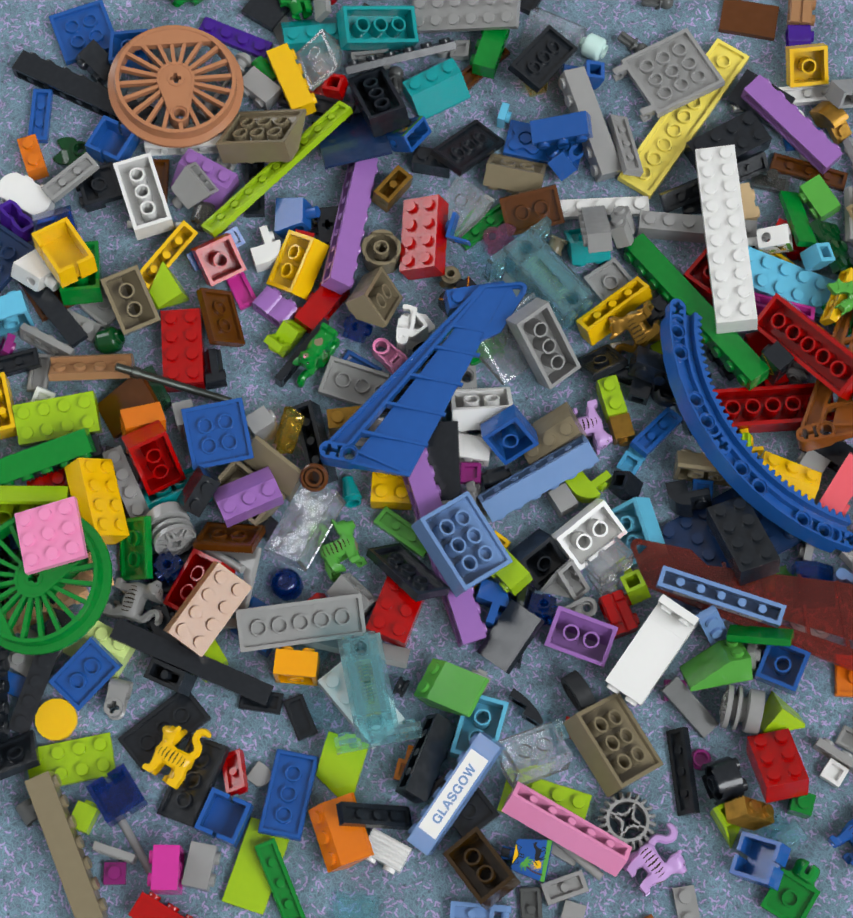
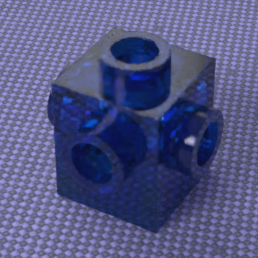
[342,314,373,343]
[153,552,184,585]
[528,592,558,625]

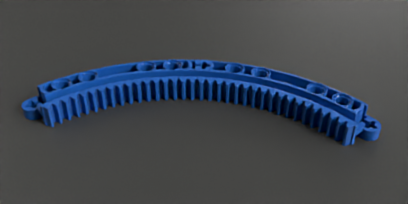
[660,299,853,553]

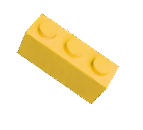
[0,372,17,440]

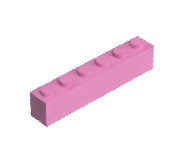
[502,781,632,877]

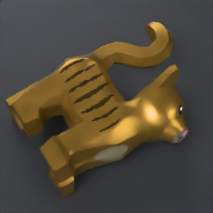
[609,300,661,355]

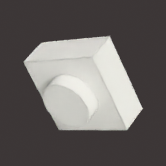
[31,386,57,402]
[819,758,850,788]

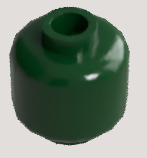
[94,326,125,354]

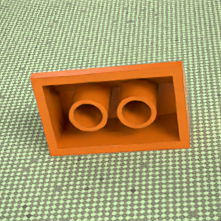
[308,792,374,873]

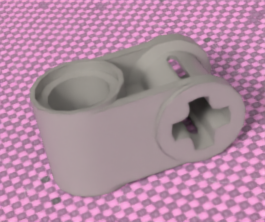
[103,678,133,720]

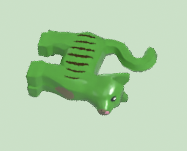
[309,519,368,582]

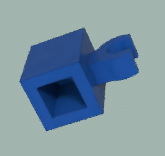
[548,143,584,181]

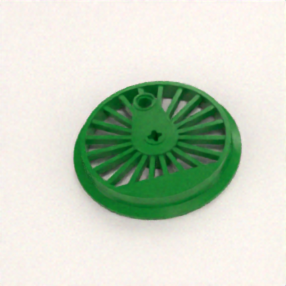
[0,516,113,655]

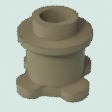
[544,234,568,259]
[439,266,461,289]

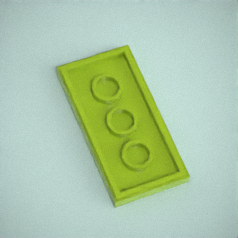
[222,817,290,915]

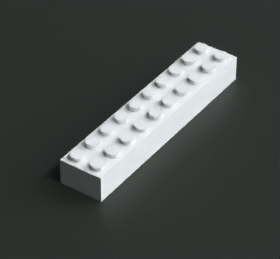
[695,144,758,334]

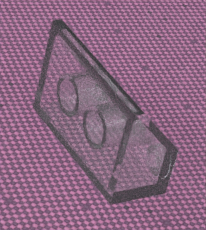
[519,7,587,65]
[498,722,573,789]

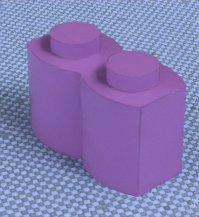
[252,286,298,328]

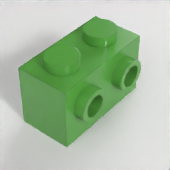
[798,174,841,221]

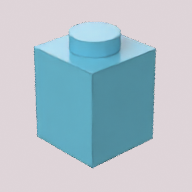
[800,242,835,271]

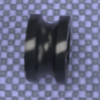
[393,676,410,698]

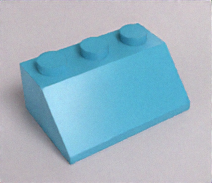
[611,497,669,568]

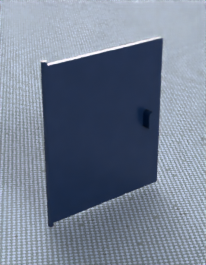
[312,112,393,170]

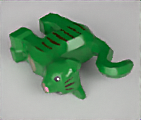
[292,322,340,388]

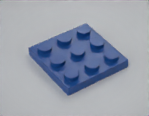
[49,0,114,66]
[181,397,254,470]

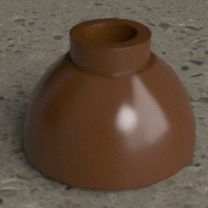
[300,463,329,492]

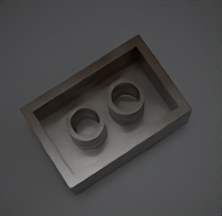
[442,826,521,910]

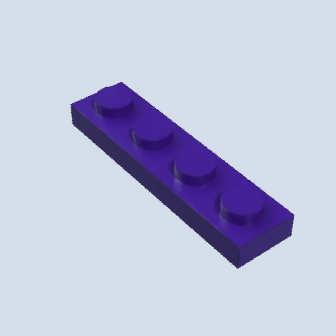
[199,16,273,58]

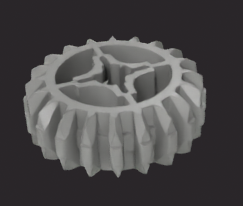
[597,792,656,851]

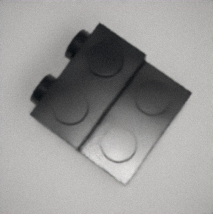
[76,162,124,212]

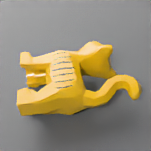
[142,725,212,790]

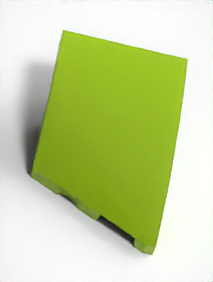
[316,731,370,797]

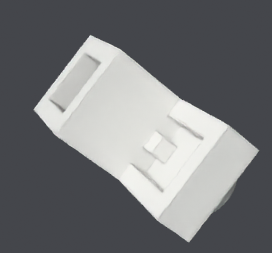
[250,225,281,273]

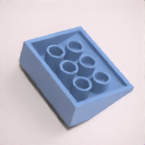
[411,491,513,597]

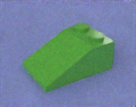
[679,639,753,692]
[414,658,489,718]

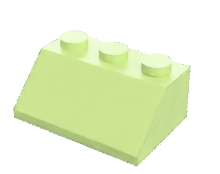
[63,620,135,679]

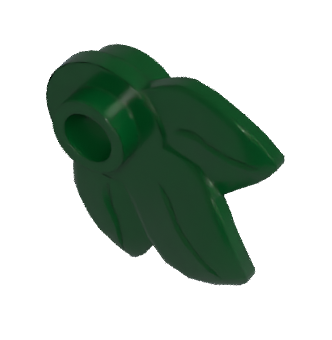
[53,137,87,167]

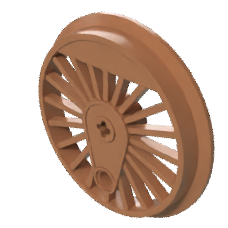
[108,25,244,148]

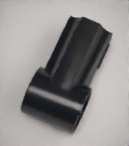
[204,348,228,390]

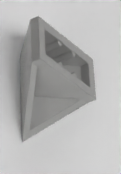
[540,559,590,601]

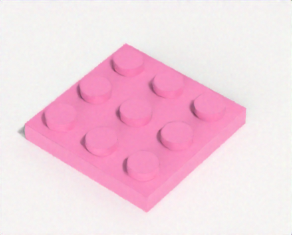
[14,496,88,575]

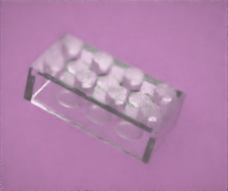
[264,484,346,572]

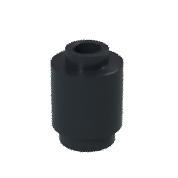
[481,466,511,489]

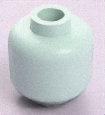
[579,33,608,61]

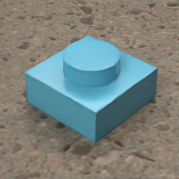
[497,102,512,129]

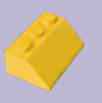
[266,230,330,300]
[760,451,822,500]

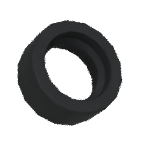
[560,670,596,711]

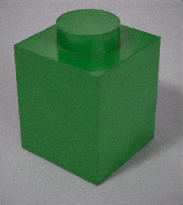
[786,793,816,819]

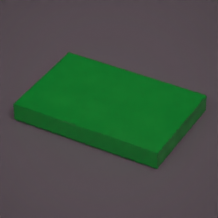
[119,516,153,581]

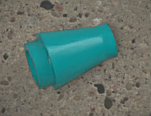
[341,476,362,508]

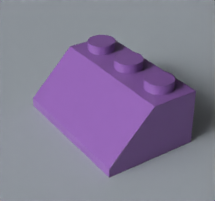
[170,148,240,212]
[213,466,284,528]
[544,605,618,667]

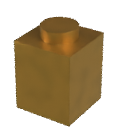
[608,413,635,446]

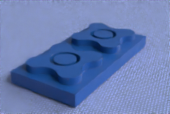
[503,120,583,171]
[258,749,319,842]

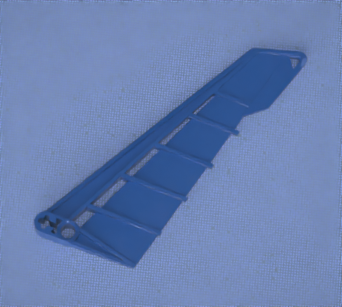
[319,282,527,477]

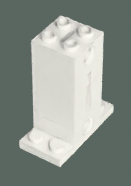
[605,594,699,707]

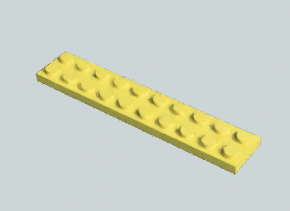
[617,38,750,199]

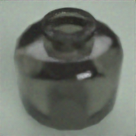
[190,201,217,232]

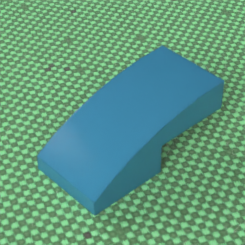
[616,435,647,475]

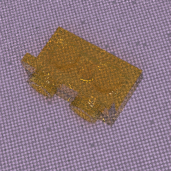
[274,406,305,454]

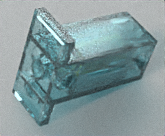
[484,216,594,331]
[334,631,422,755]

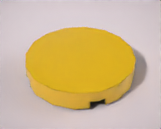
[35,698,78,741]

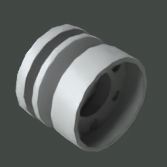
[146,502,196,557]
[719,684,765,735]

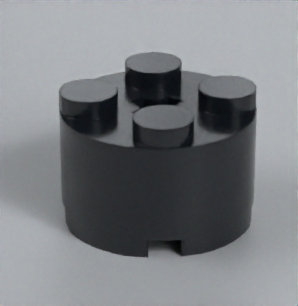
[701,756,748,806]

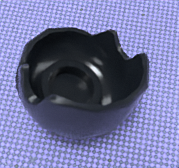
[650,384,677,408]

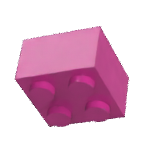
[147,845,185,895]

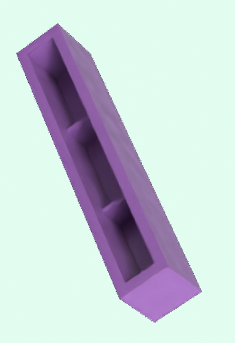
[741,75,843,175]

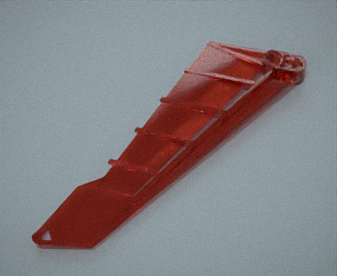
[630,538,853,672]

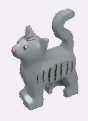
[103,577,165,626]

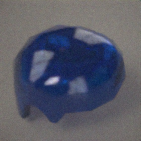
[270,568,304,601]

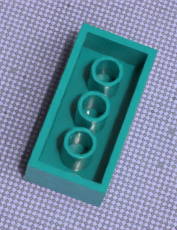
[336,6,419,50]

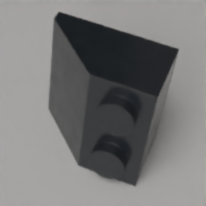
[510,528,566,591]

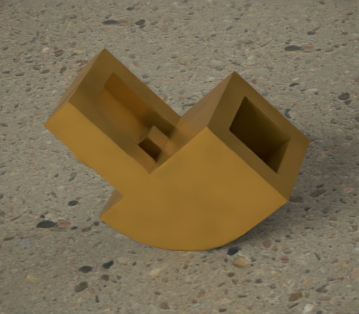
[809,101,852,144]

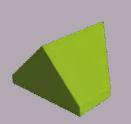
[149,261,190,310]
[760,691,805,733]
[709,802,741,849]

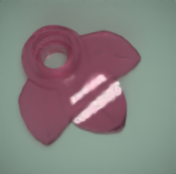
[483,223,519,262]

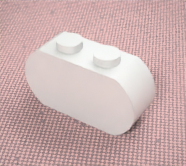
[0,172,55,223]

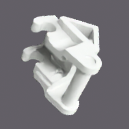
[396,304,435,355]

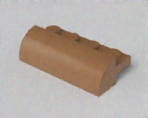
[48,353,135,381]

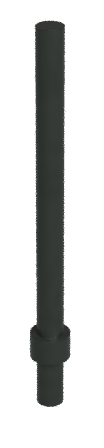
[114,363,232,402]

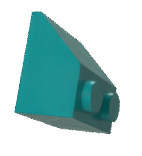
[563,228,611,267]

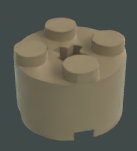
[362,229,401,274]

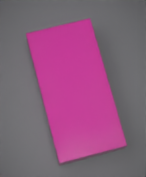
[226,272,257,311]

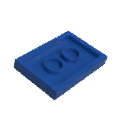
[48,636,123,711]

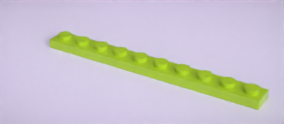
[201,101,353,238]

